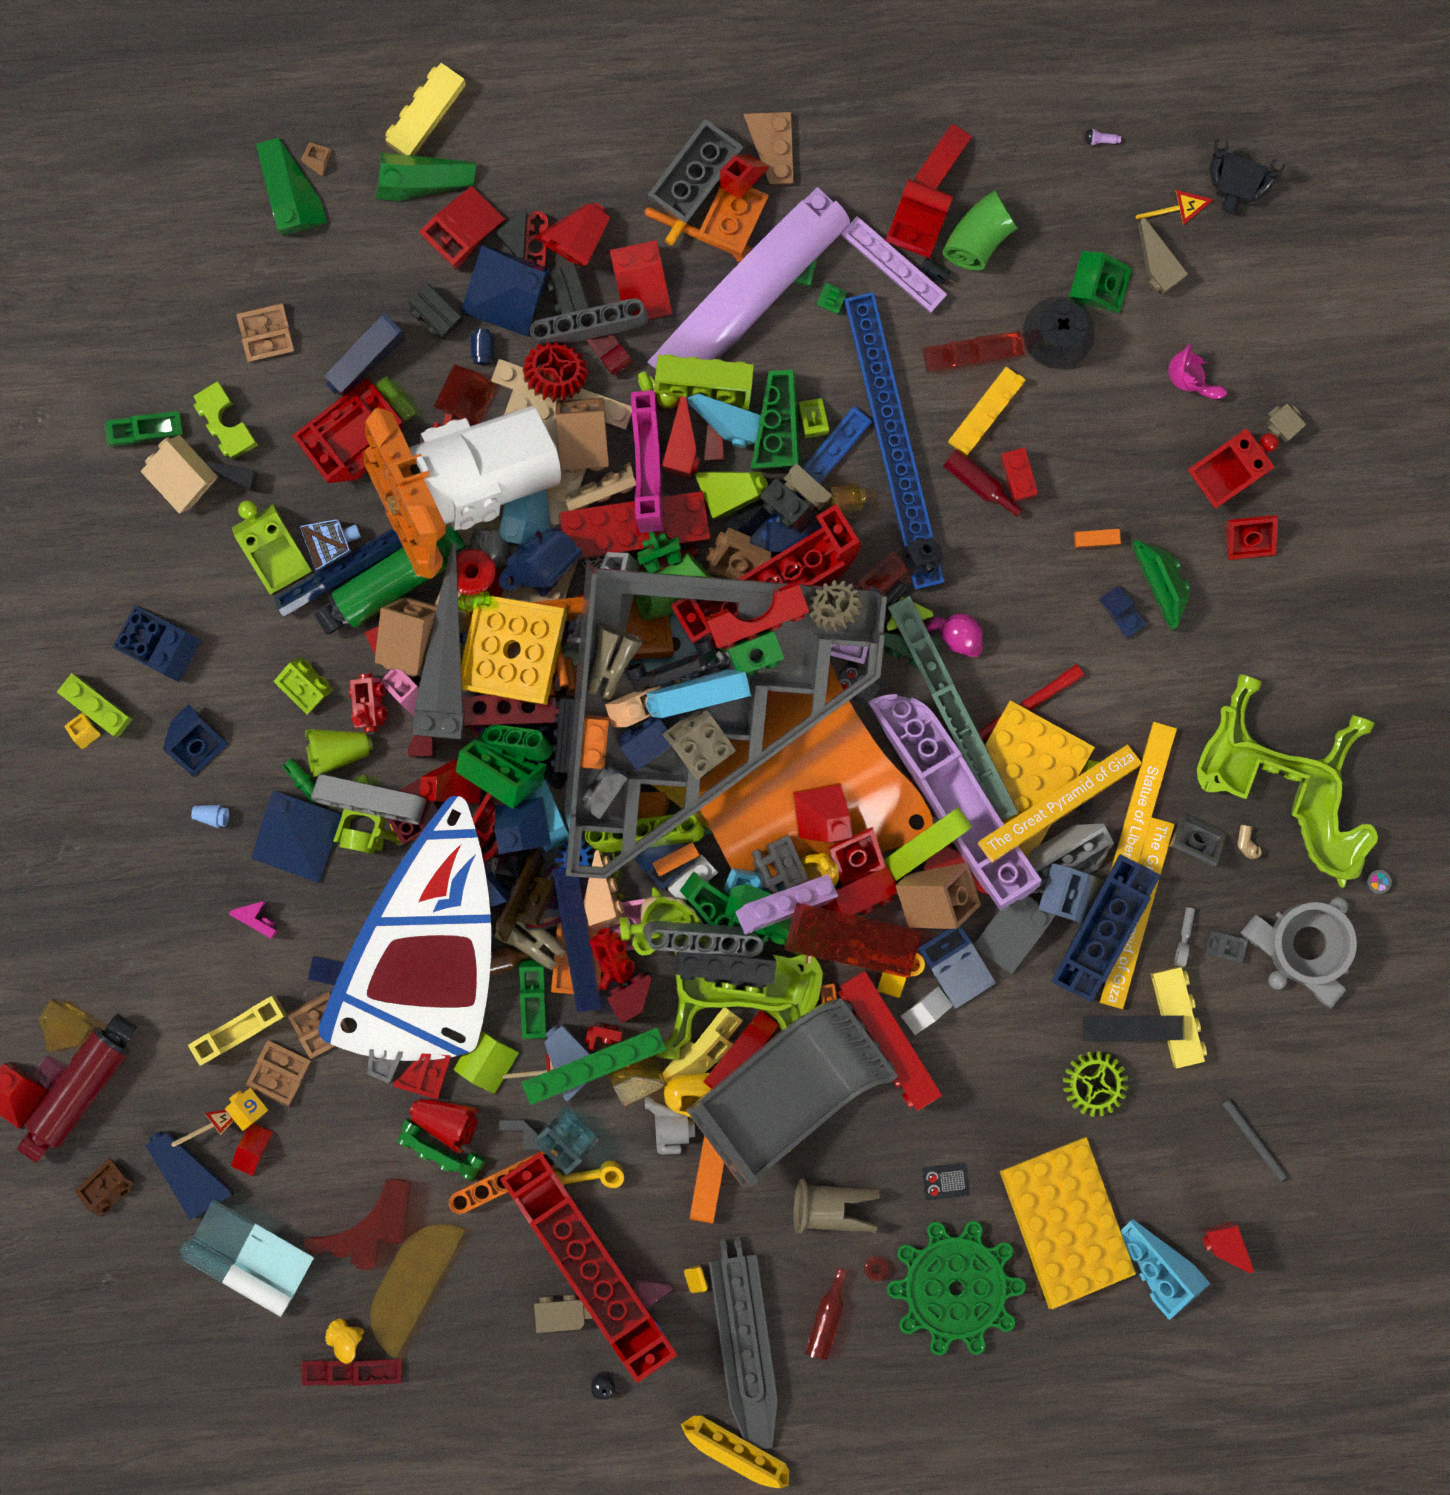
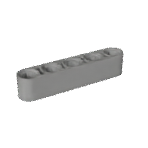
[311,775,427,824]

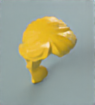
[798,853,839,888]

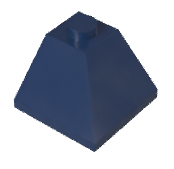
[163,704,228,777]
[495,797,551,854]

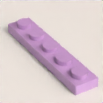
[841,216,947,314]

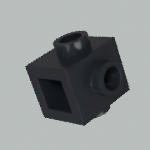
[902,537,943,576]

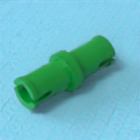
[282,758,316,804]

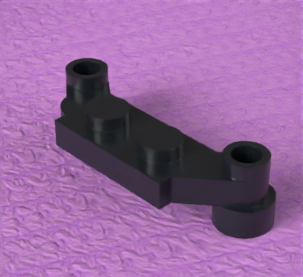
[625,637,718,692]

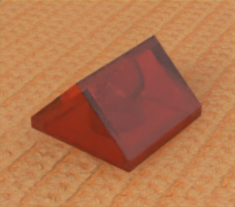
[433,364,497,426]

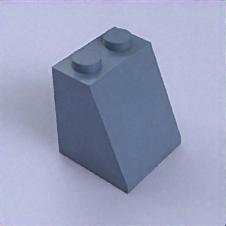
[544,1024,592,1101]

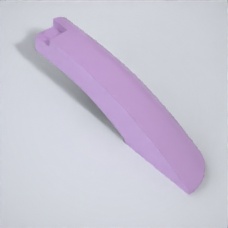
[647,187,850,369]
[868,694,1042,911]

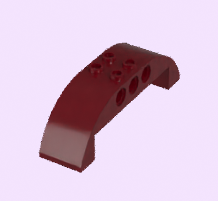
[408,694,558,758]

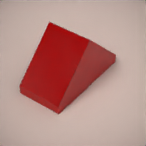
[231,1123,273,1176]

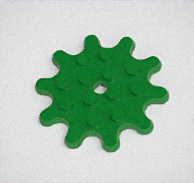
[887,1221,1026,1356]

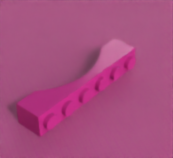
[631,390,664,533]

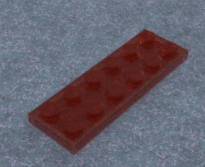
[784,902,922,978]

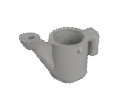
[645,1094,695,1155]

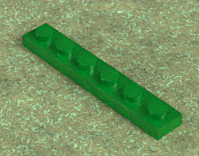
[521,1027,667,1105]

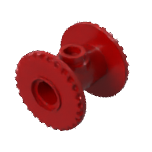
[457,549,504,606]

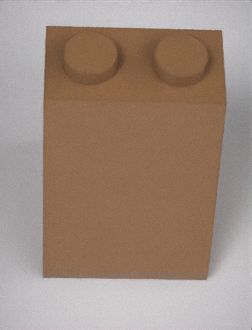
[555,397,609,473]
[375,597,438,676]
[896,863,981,929]

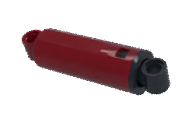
[16,1013,137,1163]

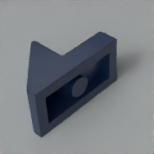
[1098,586,1146,638]

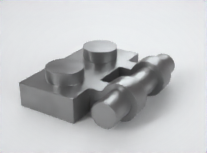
[751,835,808,894]

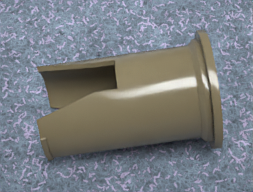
[793,1178,880,1234]

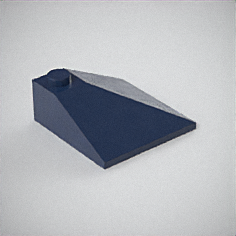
[460,244,550,337]
[251,790,342,883]

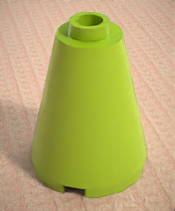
[305,729,373,777]

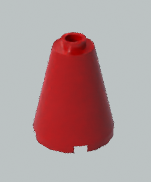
[409,1098,480,1153]

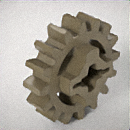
[808,580,863,632]

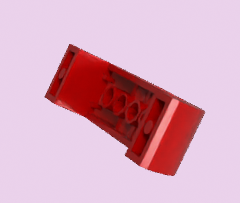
[671,504,861,645]

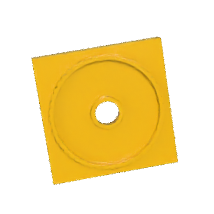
[461,594,568,705]

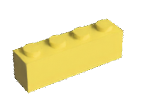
[385,63,466,156]
[1150,967,1207,1068]

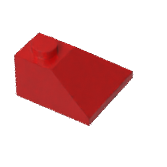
[793,783,852,843]
[828,827,886,887]
[0,1062,48,1129]
[1202,1221,1254,1273]

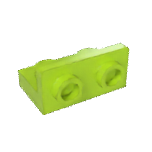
[273,657,333,715]

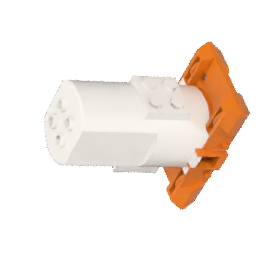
[364,406,561,579]

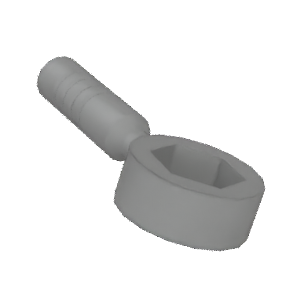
[1174,907,1195,967]

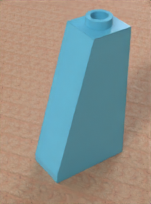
[646,669,751,718]

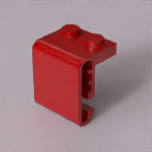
[885,179,953,258]

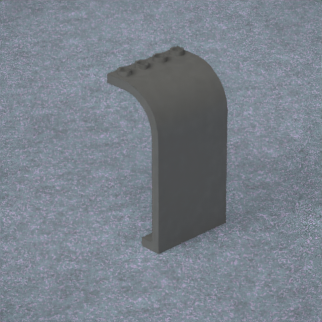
[686,998,898,1188]

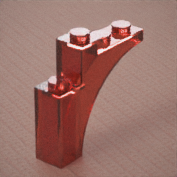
[303,1178,412,1270]

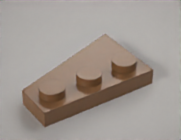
[743,112,793,186]

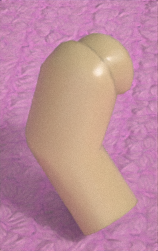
[1238,825,1262,859]

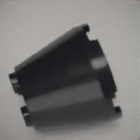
[1023,296,1095,368]

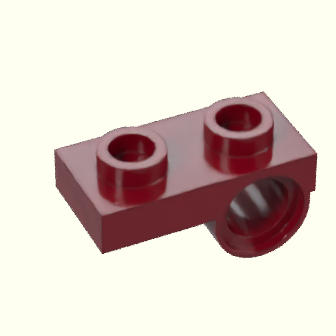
[586,334,633,377]

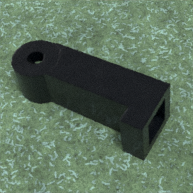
[725,475,772,537]

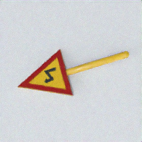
[1136,190,1214,225]

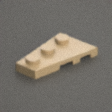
[565,462,636,511]

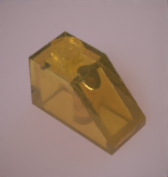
[829,483,867,514]

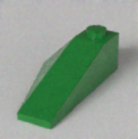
[256,138,327,236]
[376,152,476,201]

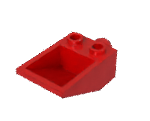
[1187,428,1279,509]

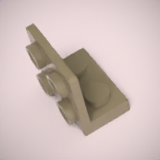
[662,708,735,779]

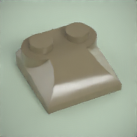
[783,463,832,511]

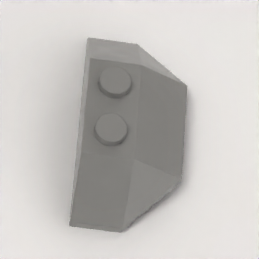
[1028,824,1114,893]

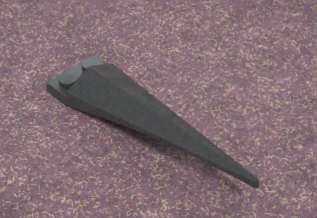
[412,542,464,740]

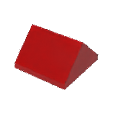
[1224,515,1278,560]

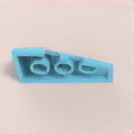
[499,489,551,546]
[1121,1219,1210,1320]

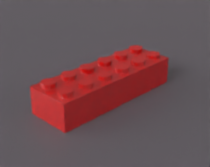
[558,491,710,561]
[838,970,942,1111]

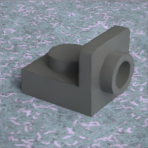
[1206,931,1248,963]

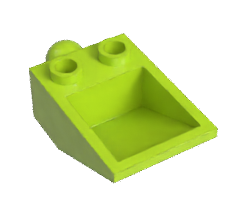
[232,500,312,595]

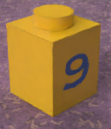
[225,1088,268,1131]

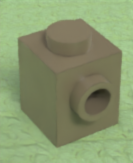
[1266,404,1306,443]

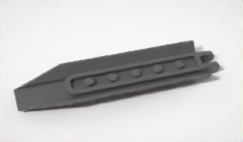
[709,1236,778,1450]

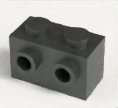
[760,478,816,534]

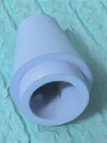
[191,805,229,828]

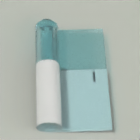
[179,1199,314,1317]

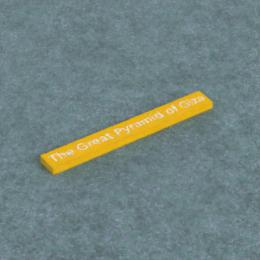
[978,744,1142,863]
[1099,817,1174,1009]

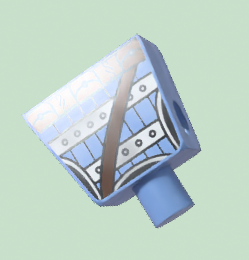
[300,519,361,572]

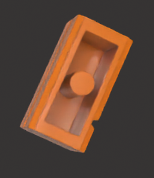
[580,714,609,769]

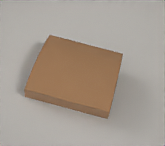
[236,302,294,362]
[287,991,351,1059]
[246,1040,311,1107]

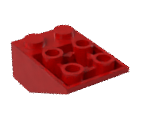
[419,186,506,270]

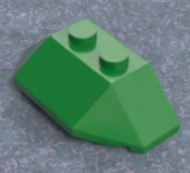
[1131,540,1190,631]

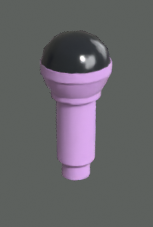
[1084,129,1121,146]

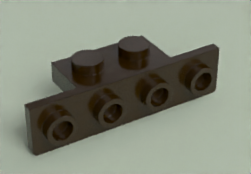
[496,848,556,942]

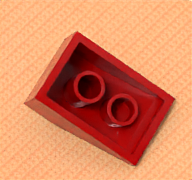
[610,240,672,320]
[662,396,700,479]

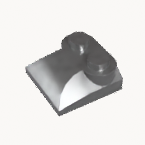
[582,766,628,819]

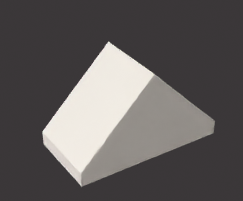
[901,986,953,1035]

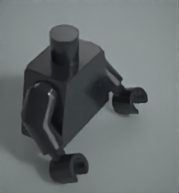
[1209,139,1285,214]

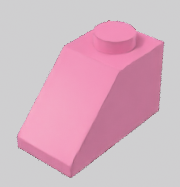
[380,669,419,716]

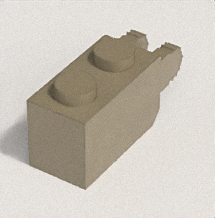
[534,1294,592,1333]

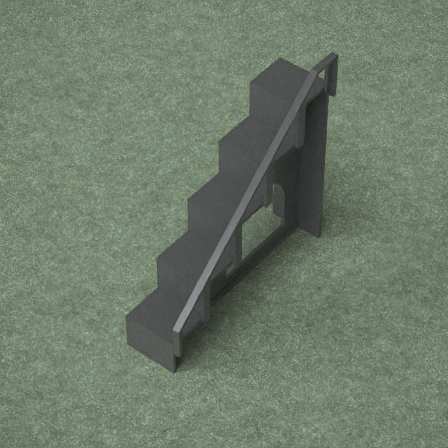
[564,563,887,879]

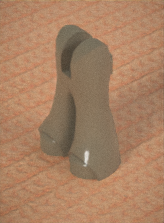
[586,625,643,700]
[495,922,567,970]

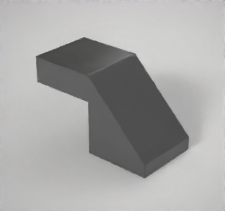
[499,1119,549,1150]

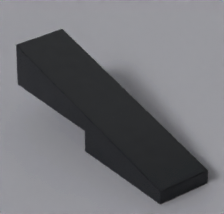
[1083,1015,1185,1041]

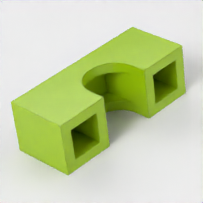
[193,381,258,460]
[57,673,133,737]

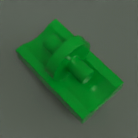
[637,531,682,573]

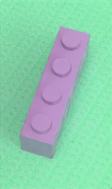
[735,874,838,934]

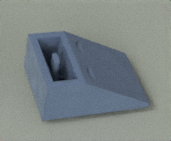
[1038,863,1105,924]

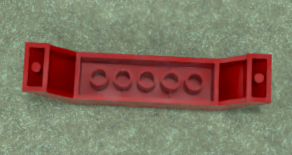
[500,1152,678,1384]

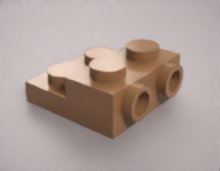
[705,528,771,579]

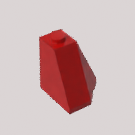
[535,202,610,266]

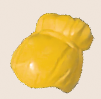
[325,1318,364,1364]

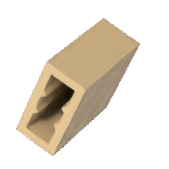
[141,435,218,514]

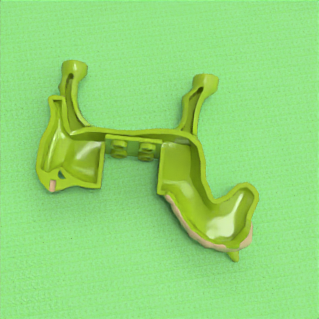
[632,887,823,1060]

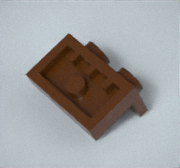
[74,1158,135,1216]

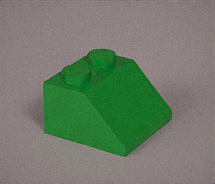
[1069,251,1132,314]

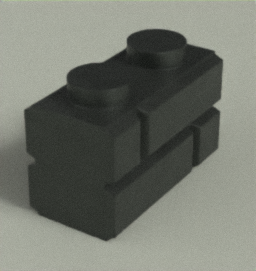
[546,264,590,316]
[408,283,463,339]

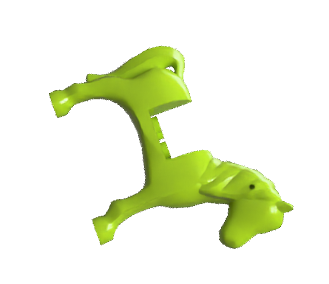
[1197,674,1378,888]

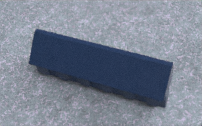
[1051,854,1161,1002]

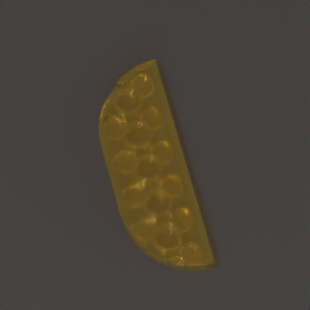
[370,1223,466,1359]

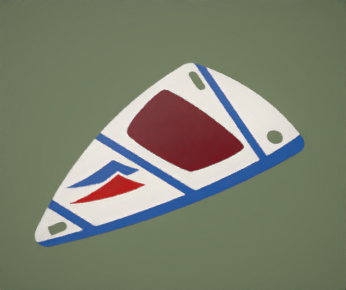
[318,796,491,1061]

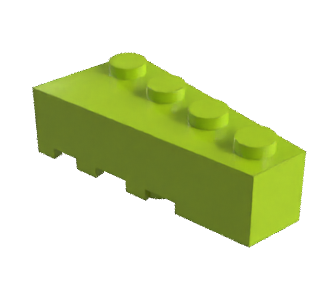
[654,354,754,411]

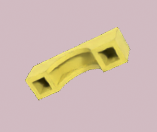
[188,995,287,1066]

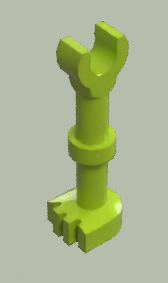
[619,915,691,940]

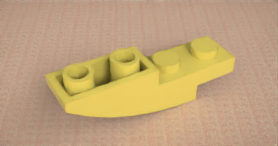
[659,1007,743,1083]

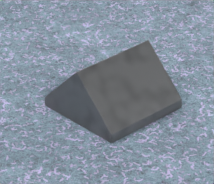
[1168,812,1227,867]

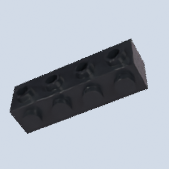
[674,952,777,987]

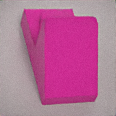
[229,901,278,939]

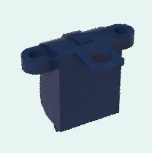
[498,528,583,597]

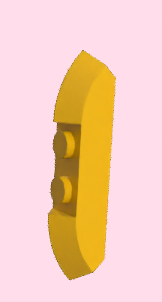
[681,1416,789,1488]

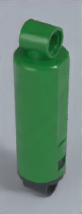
[314,526,467,635]

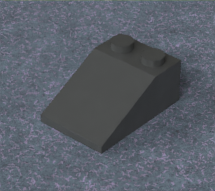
[973,896,1055,974]

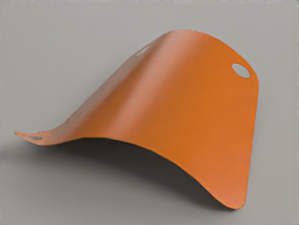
[698,662,933,876]

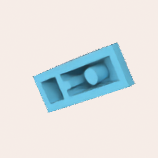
[687,394,760,448]

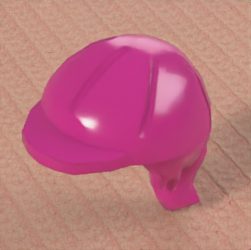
[1168,344,1227,399]
[923,613,983,657]

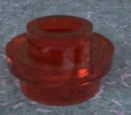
[864,1257,888,1281]

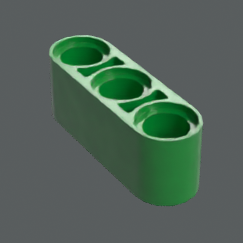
[483,725,553,761]

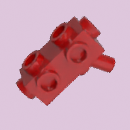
[349,673,388,732]
[589,928,635,990]

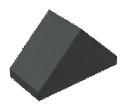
[496,210,528,259]

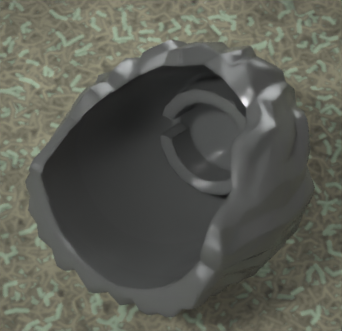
[469,528,512,569]

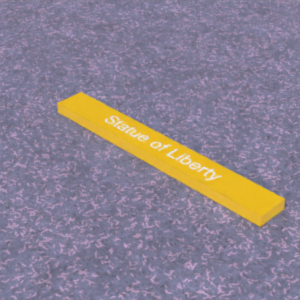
[1110,722,1177,871]

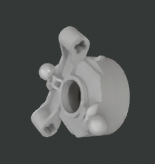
[1240,897,1357,1009]

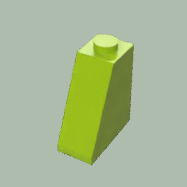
[695,471,768,518]

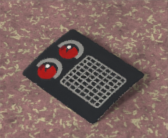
[838,661,886,709]
[922,1163,969,1200]

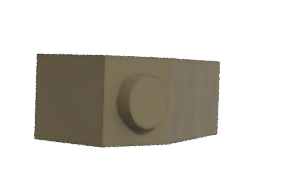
[1138,217,1188,295]

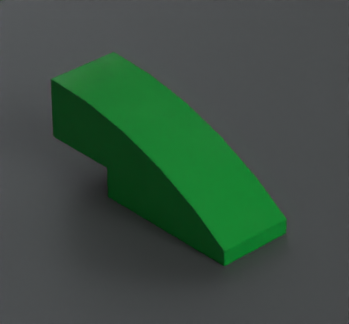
[104,411,183,447]
[519,960,546,1039]

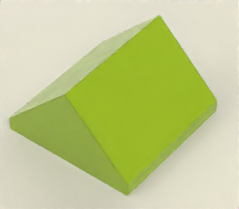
[453,1030,519,1094]

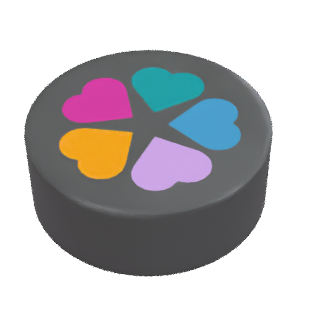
[1366,870,1392,894]

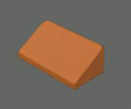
[637,792,669,819]

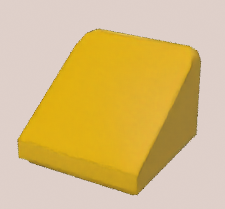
[64,712,100,749]
[877,968,907,998]
[684,1265,708,1293]

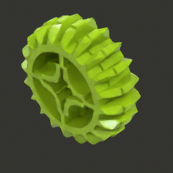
[1063,1051,1128,1117]

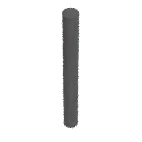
[1222,1099,1288,1182]

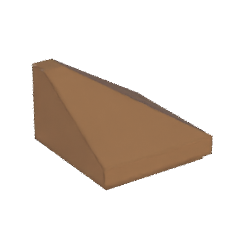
[301,142,332,176]

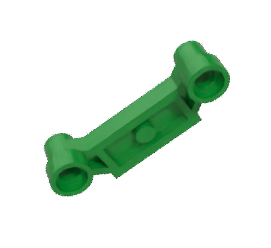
[397,1118,487,1181]

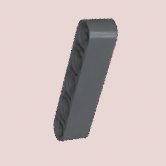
[530,298,649,347]
[643,921,763,957]

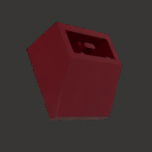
[387,779,439,845]
[607,972,653,1024]

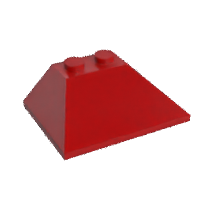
[292,377,404,483]

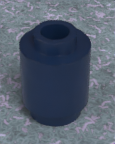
[470,329,494,365]

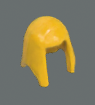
[664,1073,711,1117]

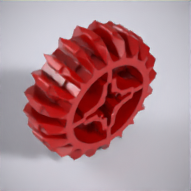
[522,342,588,403]

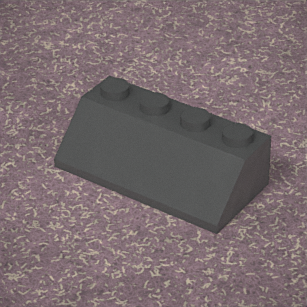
[648,118,744,224]

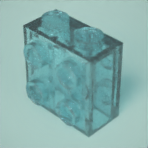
[533,1106,599,1175]

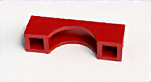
[705,581,809,649]

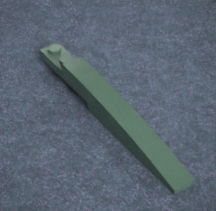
[888,596,1018,821]

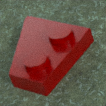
[393,1053,451,1100]

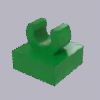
[816,283,848,315]

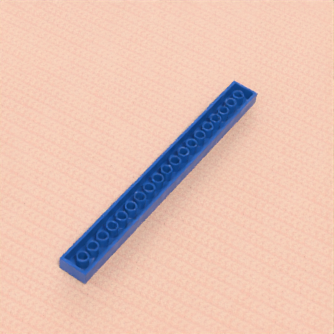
[844,292,944,590]

